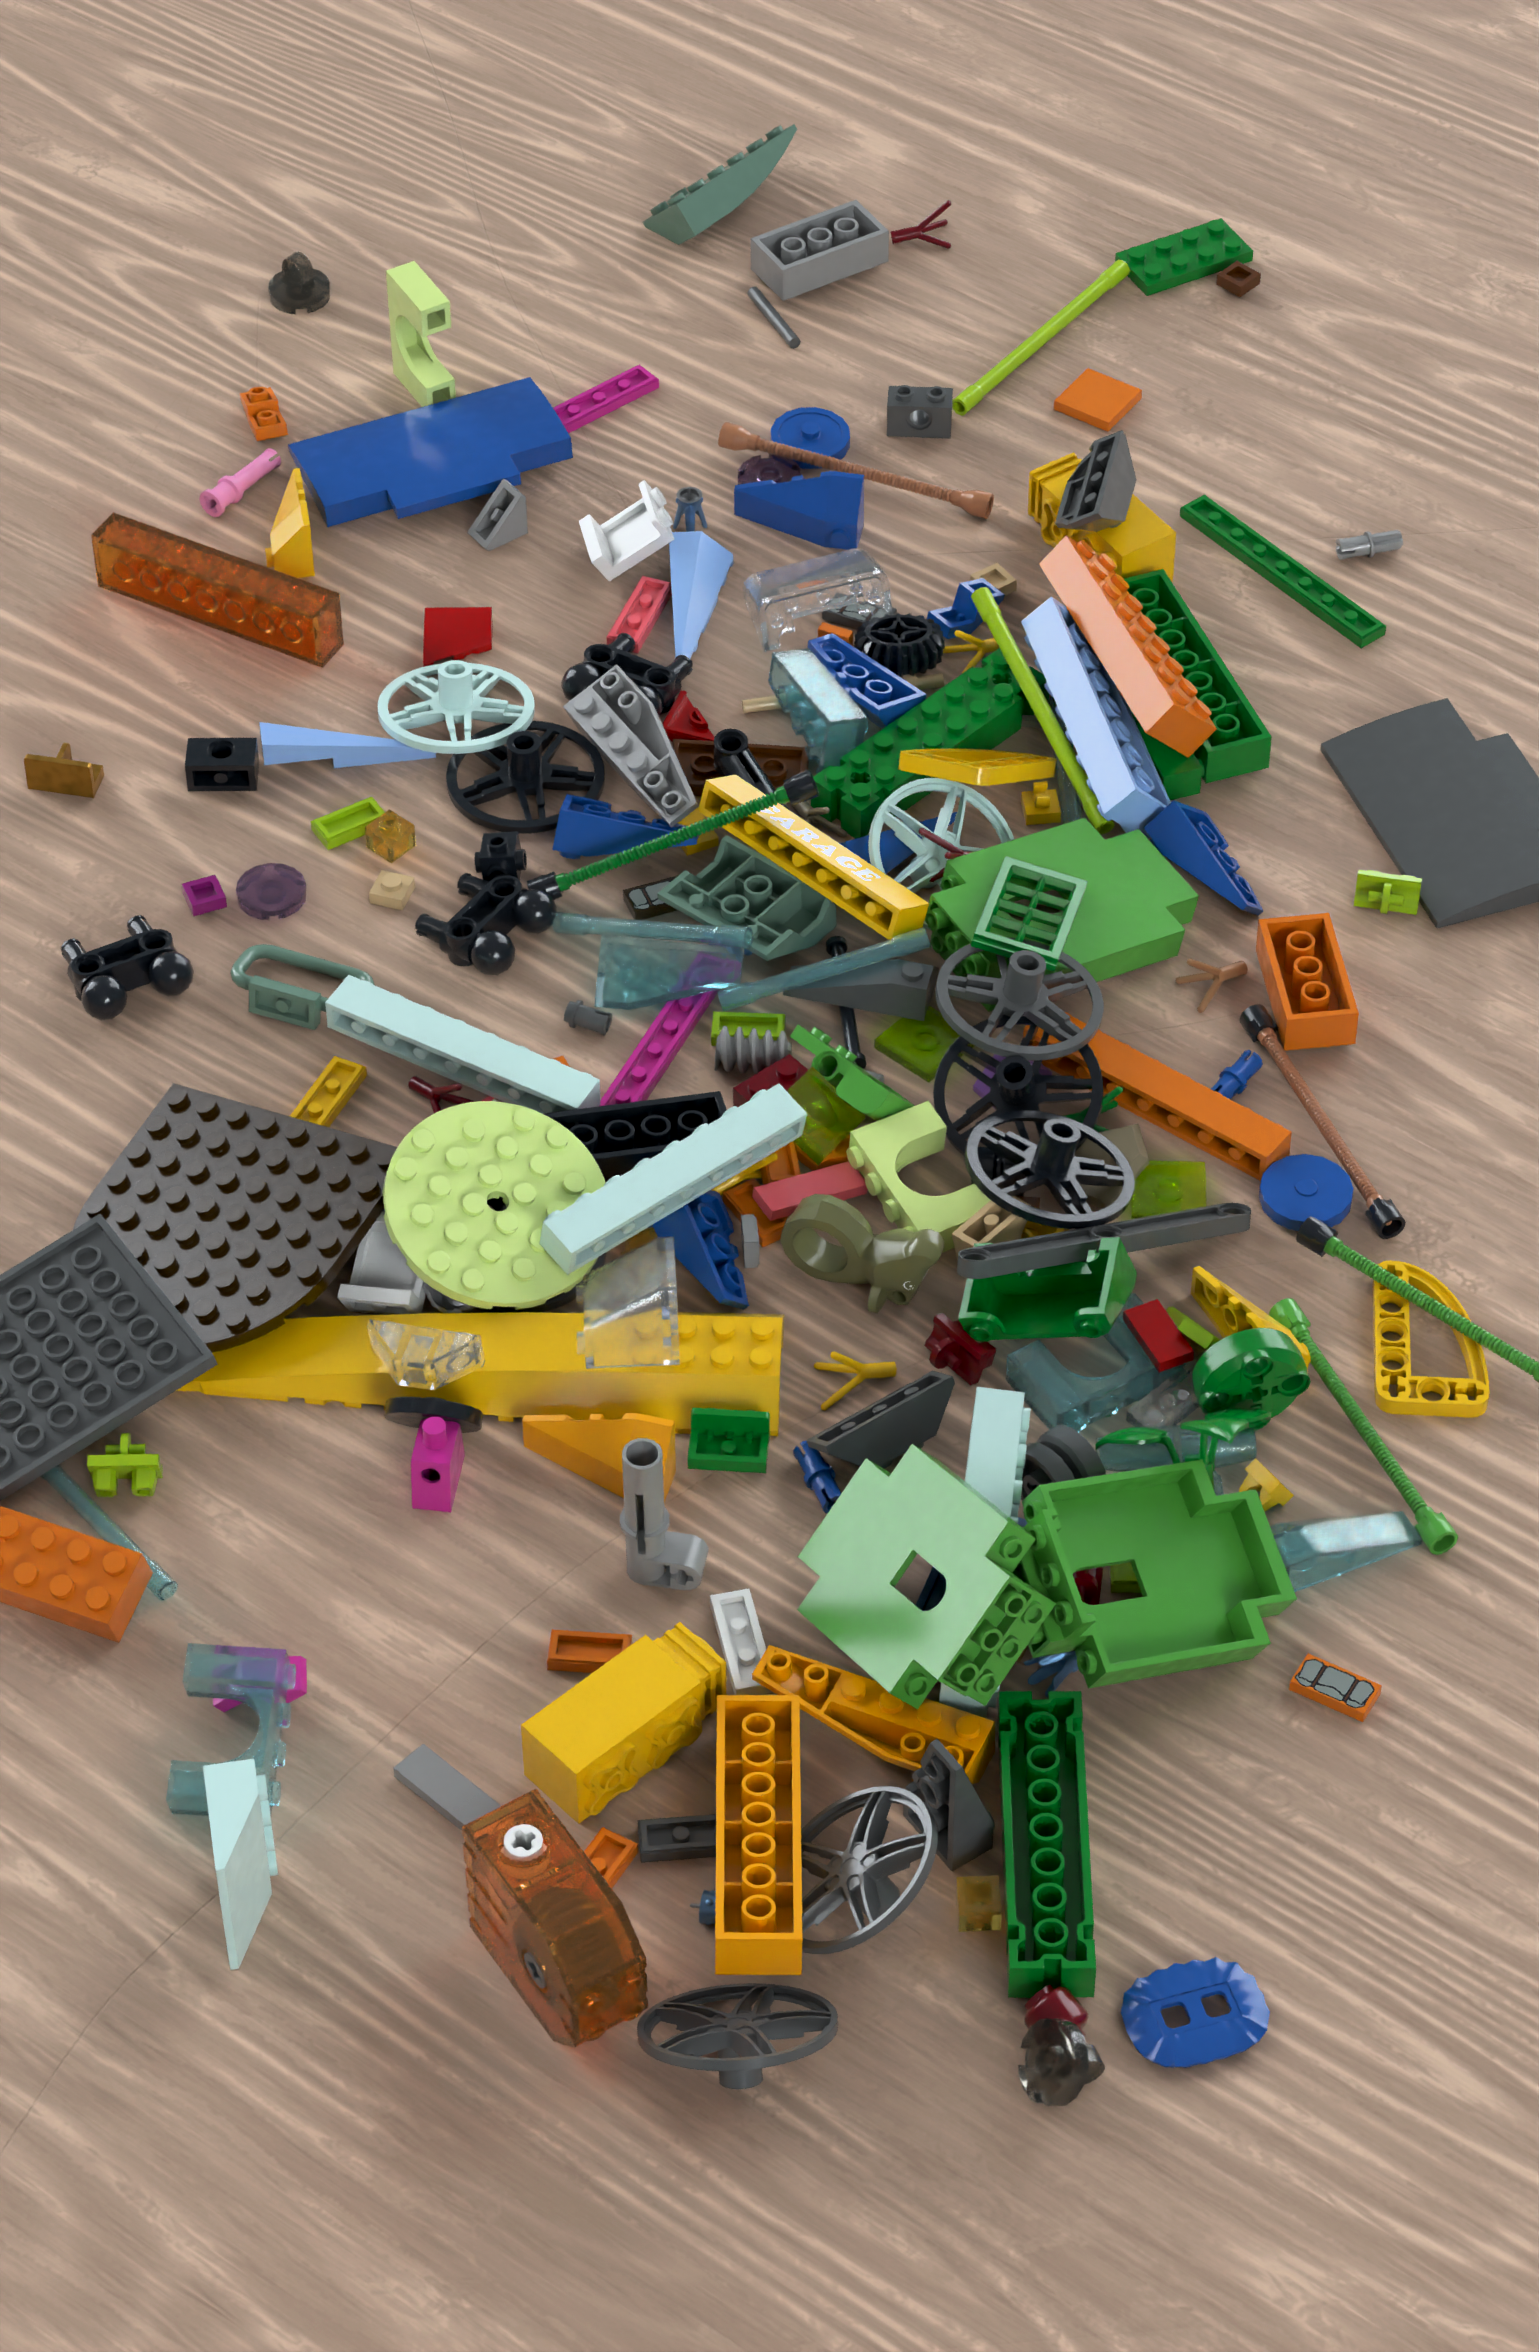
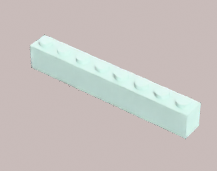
[325,975,601,1114]
[539,1083,807,1275]

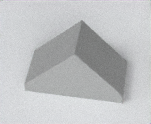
[467,479,528,551]

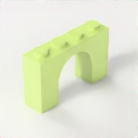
[386,261,456,407]
[846,1101,991,1253]

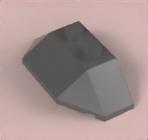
[1055,430,1137,532]
[806,1370,955,1469]

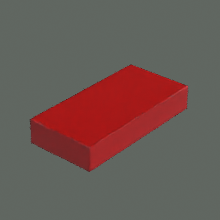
[1123,1299,1194,1372]

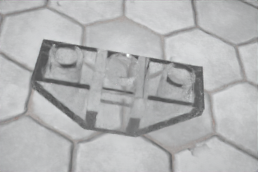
[367,1319,485,1390]

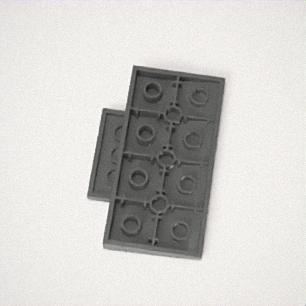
[1320,698,1539,928]

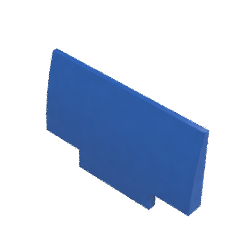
[288,377,573,527]

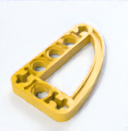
[898,748,1057,786]
[1372,1260,1490,1418]

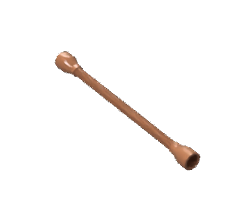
[718,422,994,519]

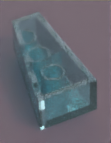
[768,648,868,774]

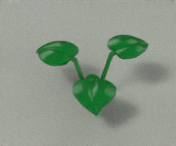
[1095,1408,1271,1489]

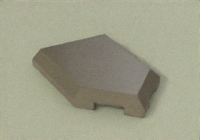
[1046,1124,1149,1209]

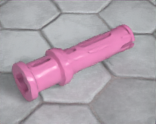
[199,448,281,517]

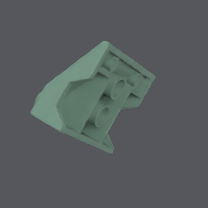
[657,835,837,961]

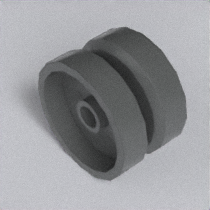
[1021,1425,1106,1501]

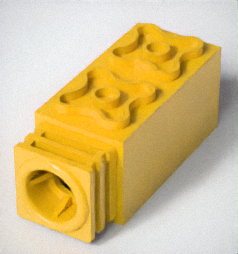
[1028,452,1176,583]
[521,1622,727,1824]

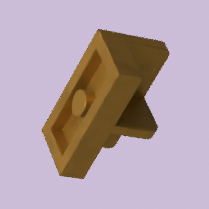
[24,743,104,798]

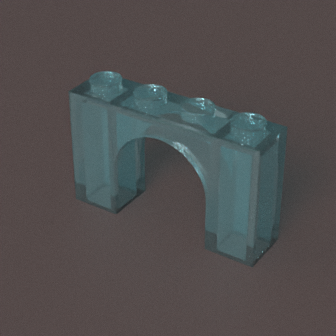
[1006,1293,1187,1432]
[166,1643,296,1816]

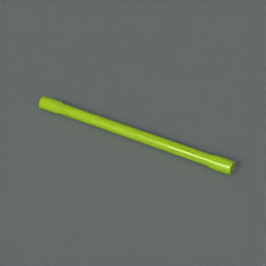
[952,260,1130,416]
[971,587,1115,835]

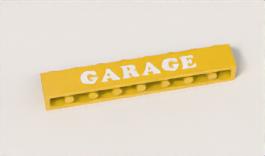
[698,775,930,941]

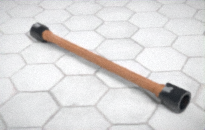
[1240,1004,1406,1239]

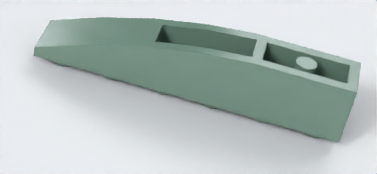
[643,124,797,245]

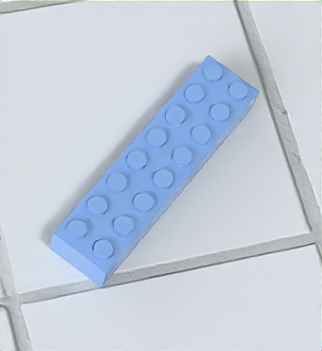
[1021,597,1171,839]

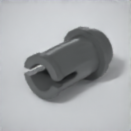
[564,1000,612,1035]

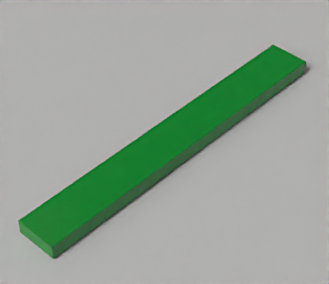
[1180,494,1386,648]

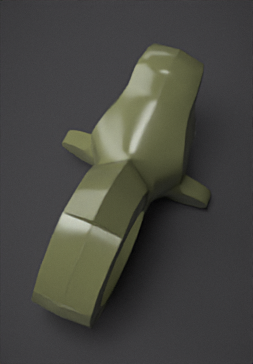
[780,1194,944,1314]

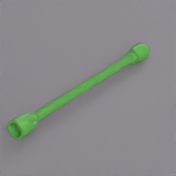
[1269,1298,1458,1555]

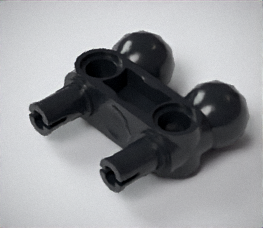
[561,633,693,717]
[415,873,557,975]
[61,915,194,1020]

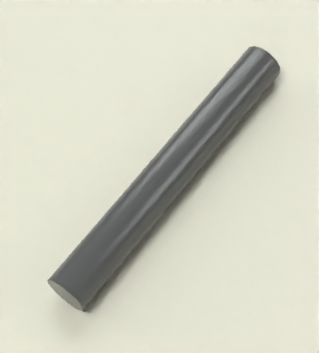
[747,287,801,349]

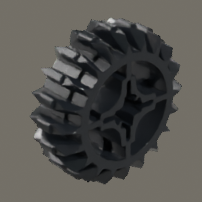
[854,613,945,677]

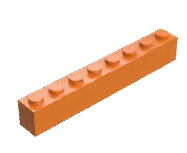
[1023,1012,1292,1181]

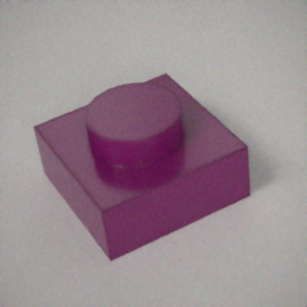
[182,875,227,917]

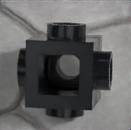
[474,831,527,881]

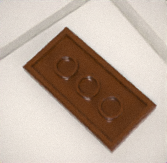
[672,739,810,796]

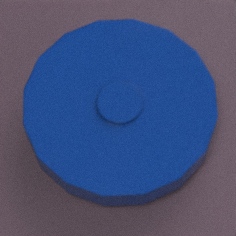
[771,407,850,469]
[1259,1154,1354,1231]

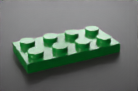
[1115,218,1253,296]

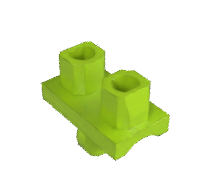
[1353,870,1422,915]
[87,1433,163,1497]

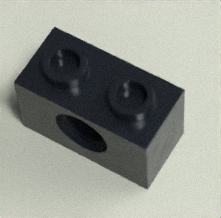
[185,738,259,791]

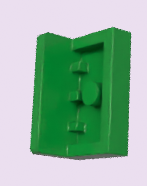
[688,1408,770,1473]

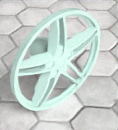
[378,660,535,754]
[868,778,1014,930]

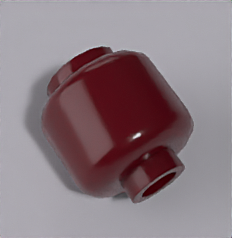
[1024,1985,1088,2051]

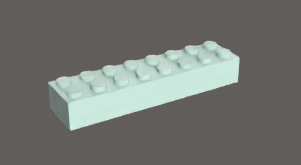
[938,1387,1031,1718]

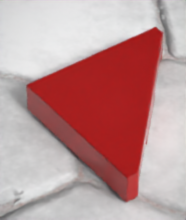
[662,690,714,742]

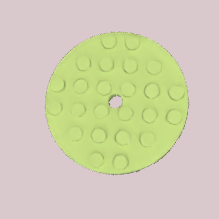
[382,1101,606,1310]

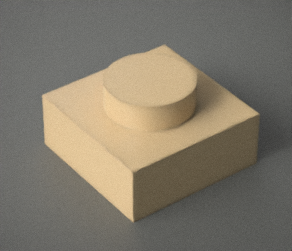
[970,563,1017,595]
[369,870,415,911]

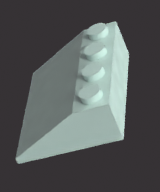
[203,1759,278,1970]

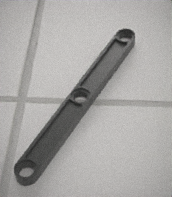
[957,1203,1251,1279]

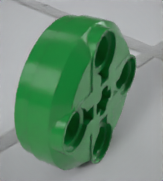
[1192,1328,1311,1431]

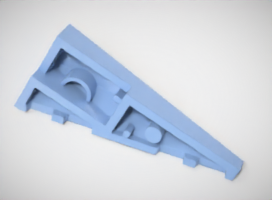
[669,531,734,659]
[259,722,436,768]

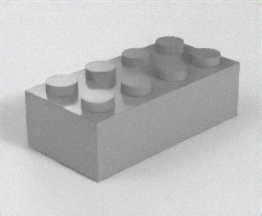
[751,200,889,301]

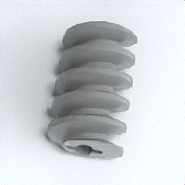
[715,1026,792,1074]

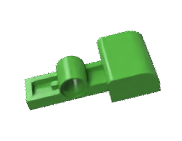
[790,1025,915,1121]

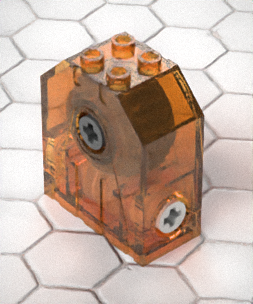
[461,1789,648,2048]

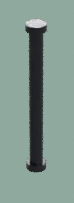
[826,936,866,1069]

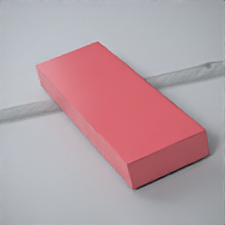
[606,576,672,653]
[752,1161,868,1221]

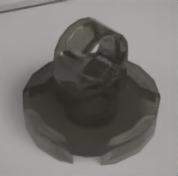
[268,251,331,314]
[1018,2018,1105,2107]

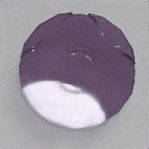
[738,454,802,485]
[236,863,307,920]

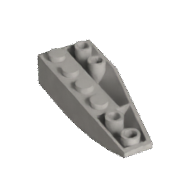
[563,664,699,828]

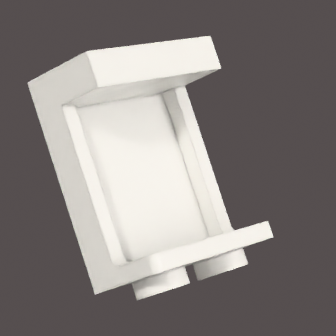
[579,480,674,581]
[337,1211,426,1315]

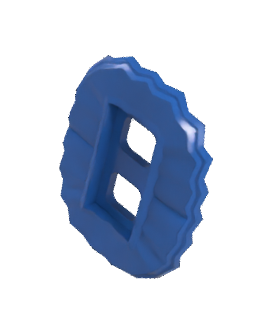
[1121,1957,1270,2068]

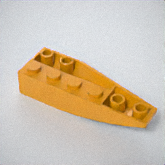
[752,1645,995,1784]

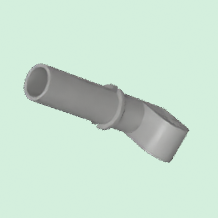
[620,1438,709,1590]

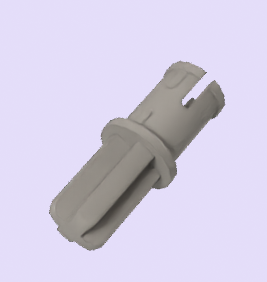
[1336,530,1403,560]

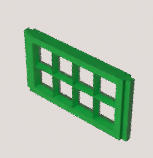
[971,856,1088,972]

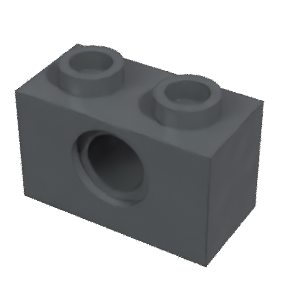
[887,385,953,439]

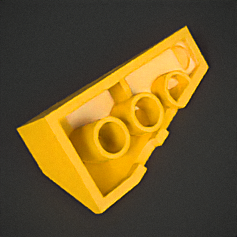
[1191,1266,1311,1373]

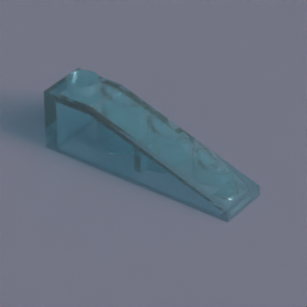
[594,935,745,1010]
[1270,1511,1422,1592]

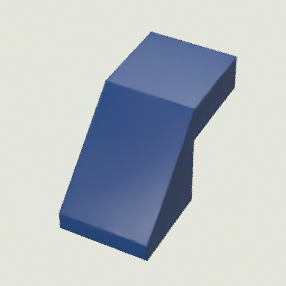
[926,578,1005,639]

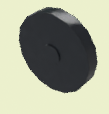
[384,1397,483,1433]

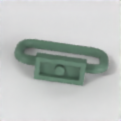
[230,944,375,1030]

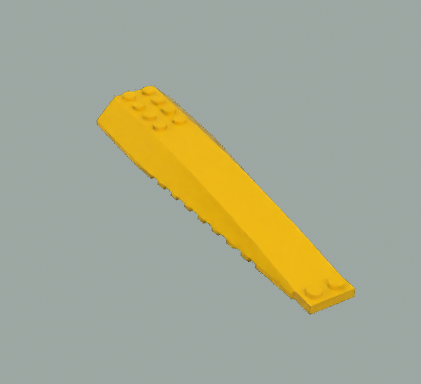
[176,1311,784,1436]

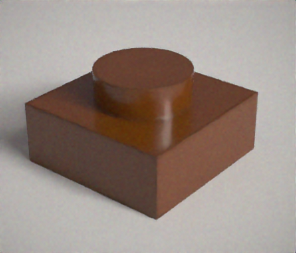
[1216,261,1261,297]

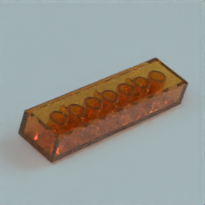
[91,512,344,668]

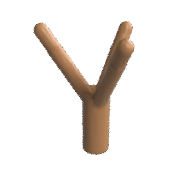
[1175,958,1248,1013]

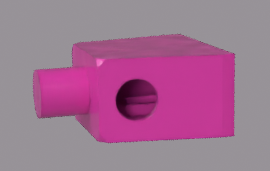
[411,1417,465,1512]

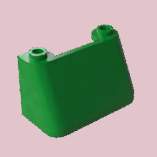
[958,1237,1137,1342]

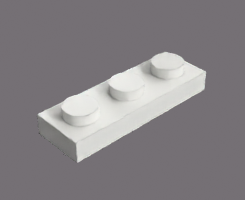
[710,1589,774,1695]

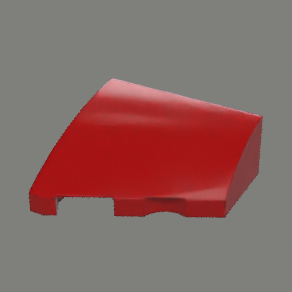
[423,607,493,667]

